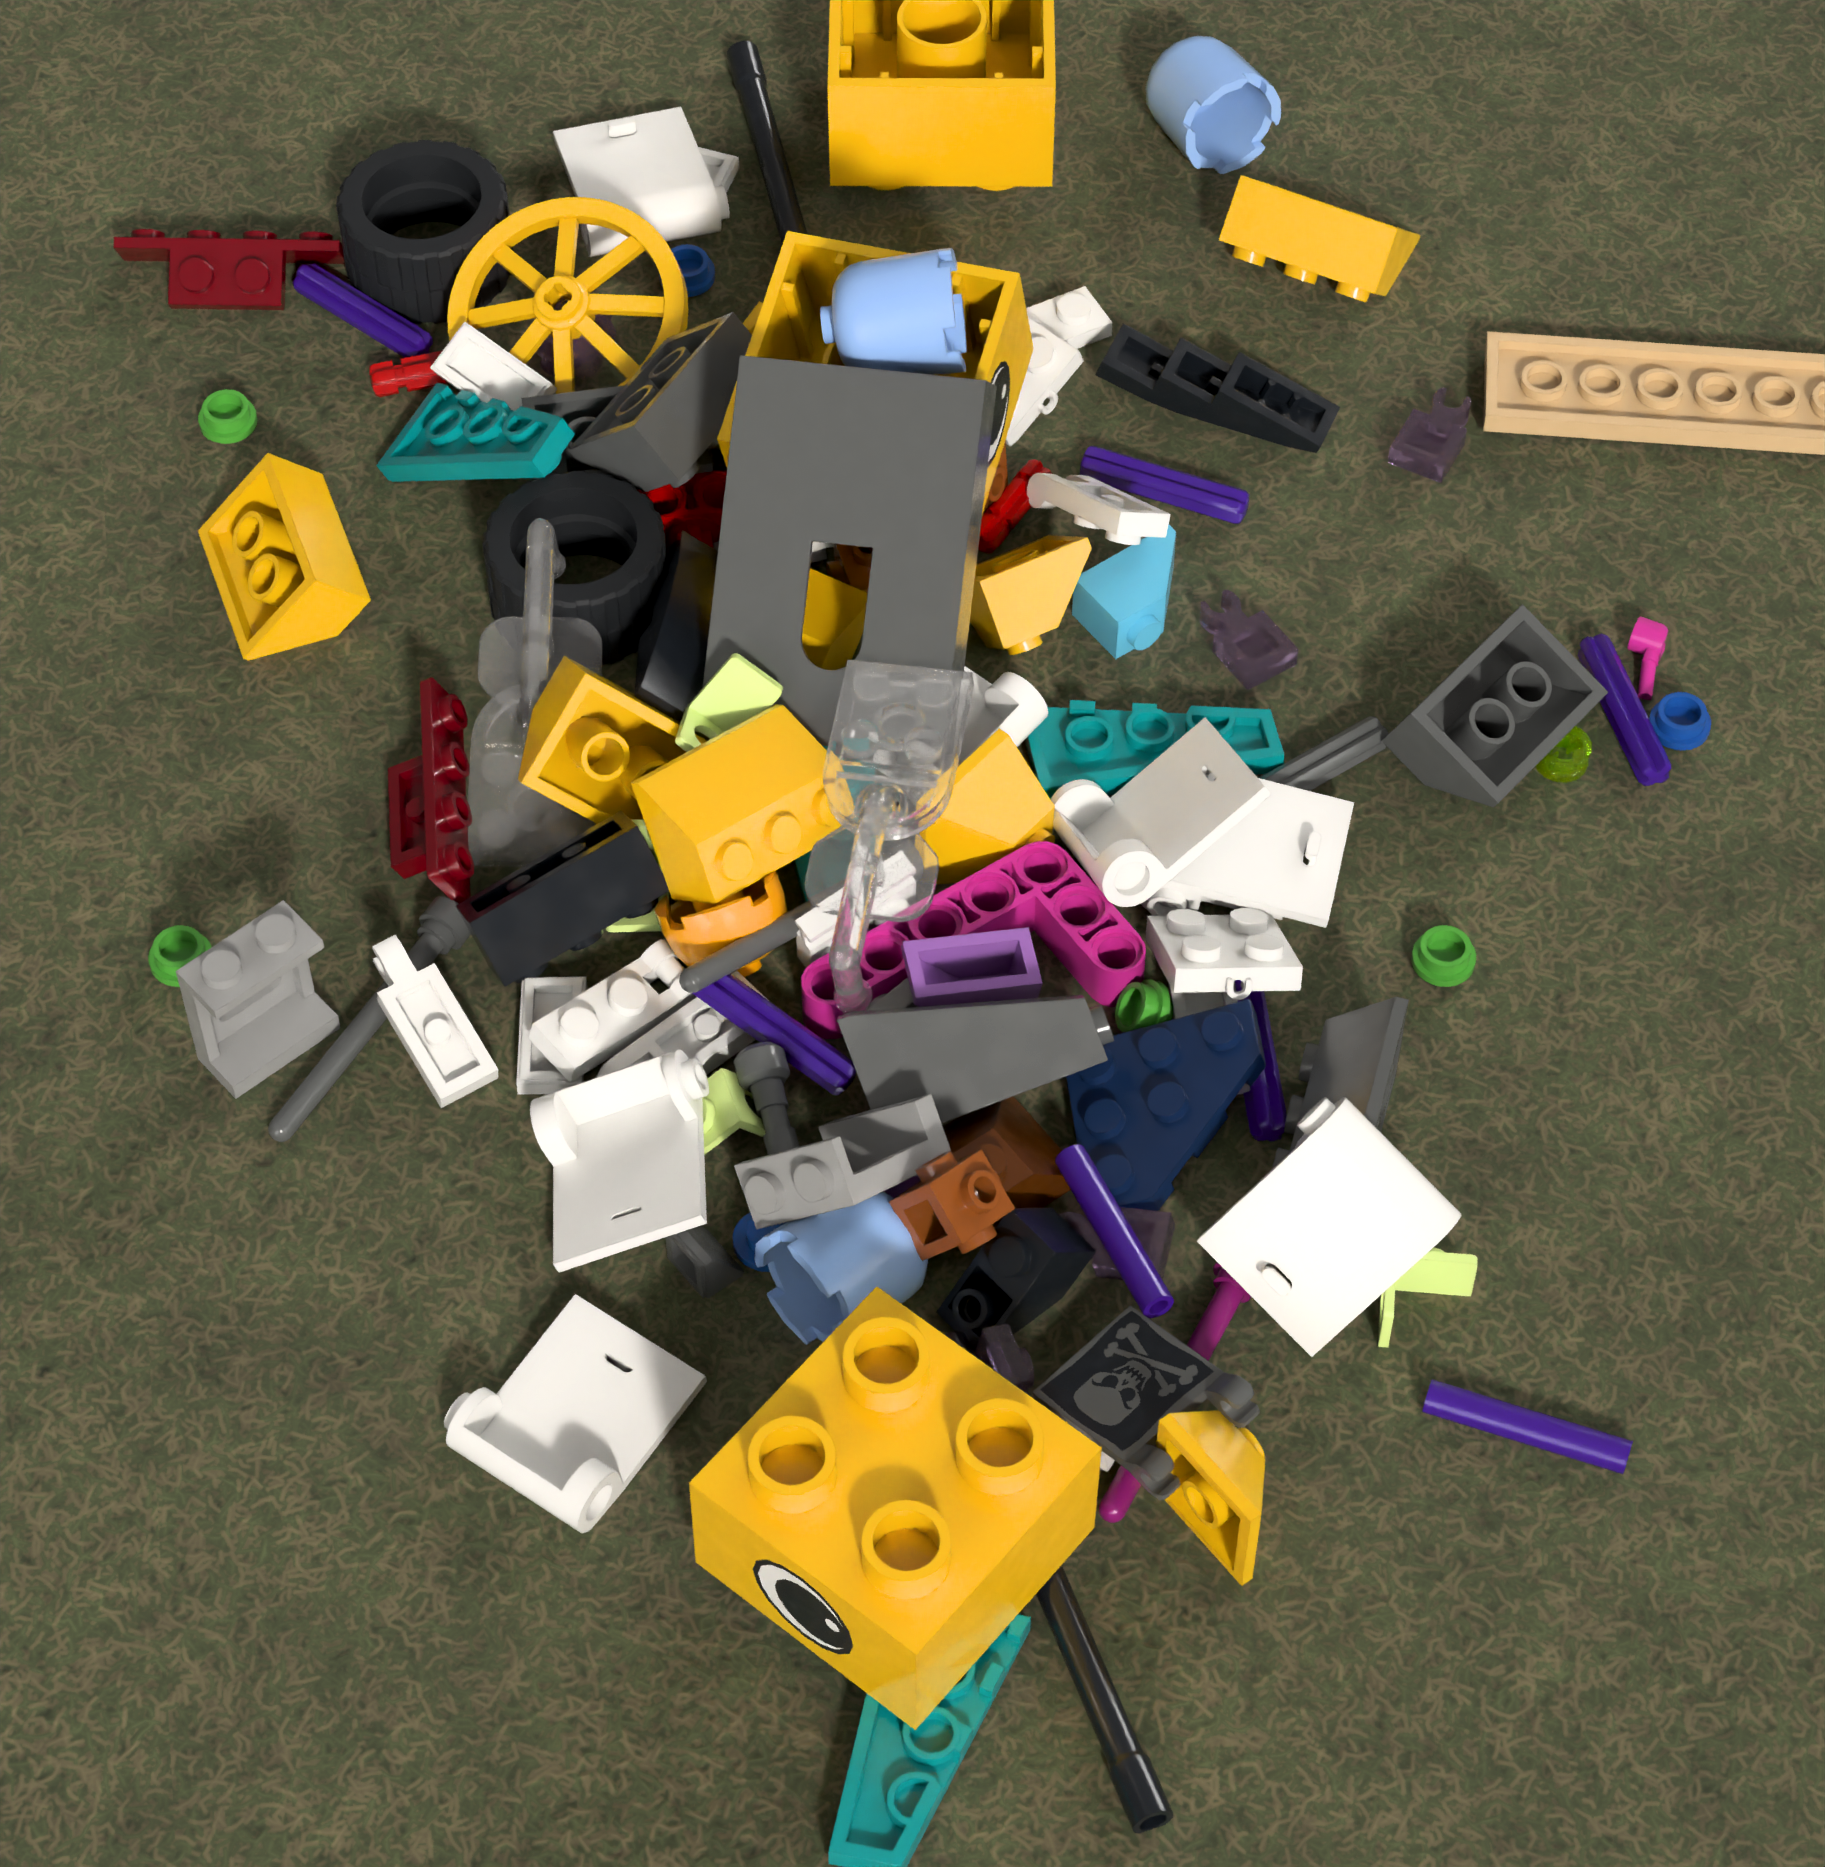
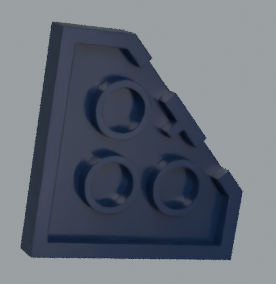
[1066,999,1266,1219]

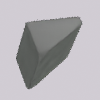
[665,1226,744,1298]

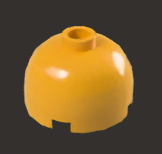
[654,871,787,977]

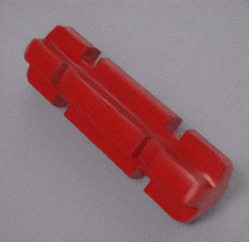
[369,350,450,397]
[978,459,1052,554]

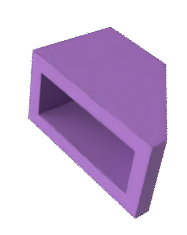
[901,927,1043,1007]

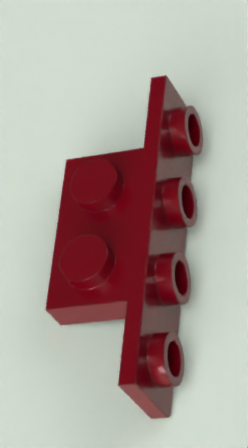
[114,229,345,310]
[388,677,474,904]

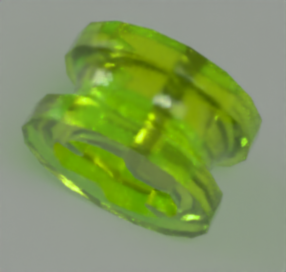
[1535,726,1592,783]

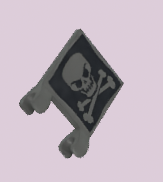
[1032,1305,1260,1500]

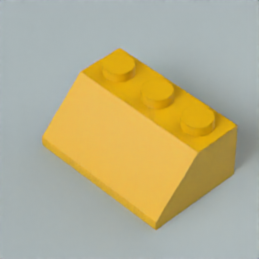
[1219,175,1421,303]
[198,453,371,661]
[518,655,710,824]
[631,704,860,904]

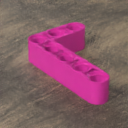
[801,841,1146,1039]

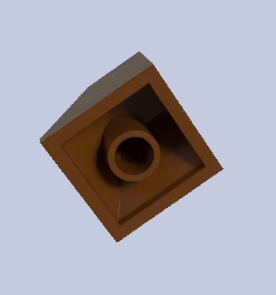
[943,1096,1071,1248]

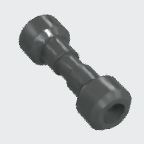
[733,1042,800,1155]

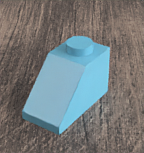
[1072,524,1176,659]

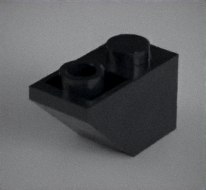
[937,1207,1096,1357]

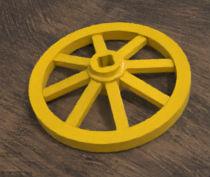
[447,197,689,394]

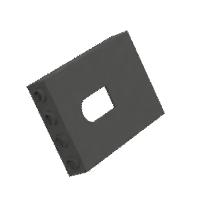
[703,355,997,768]

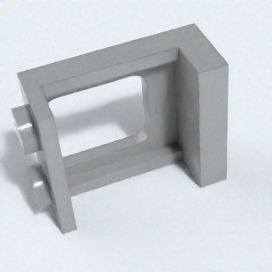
[176,900,340,1099]
[734,1094,951,1230]

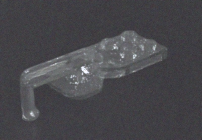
[468,518,603,867]
[805,660,974,1013]

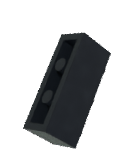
[456,810,669,986]

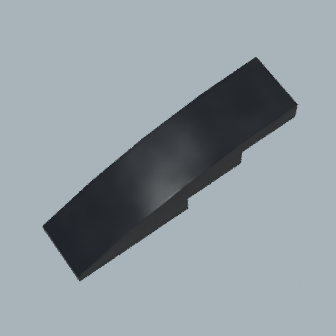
[1095,323,1340,453]
[634,530,718,723]

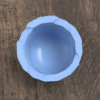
[1146,36,1281,174]
[820,248,967,375]
[754,1192,928,1345]

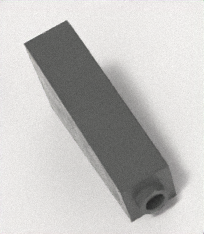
[837,995,1114,1123]

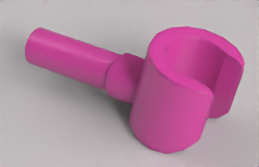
[1628,617,1668,700]

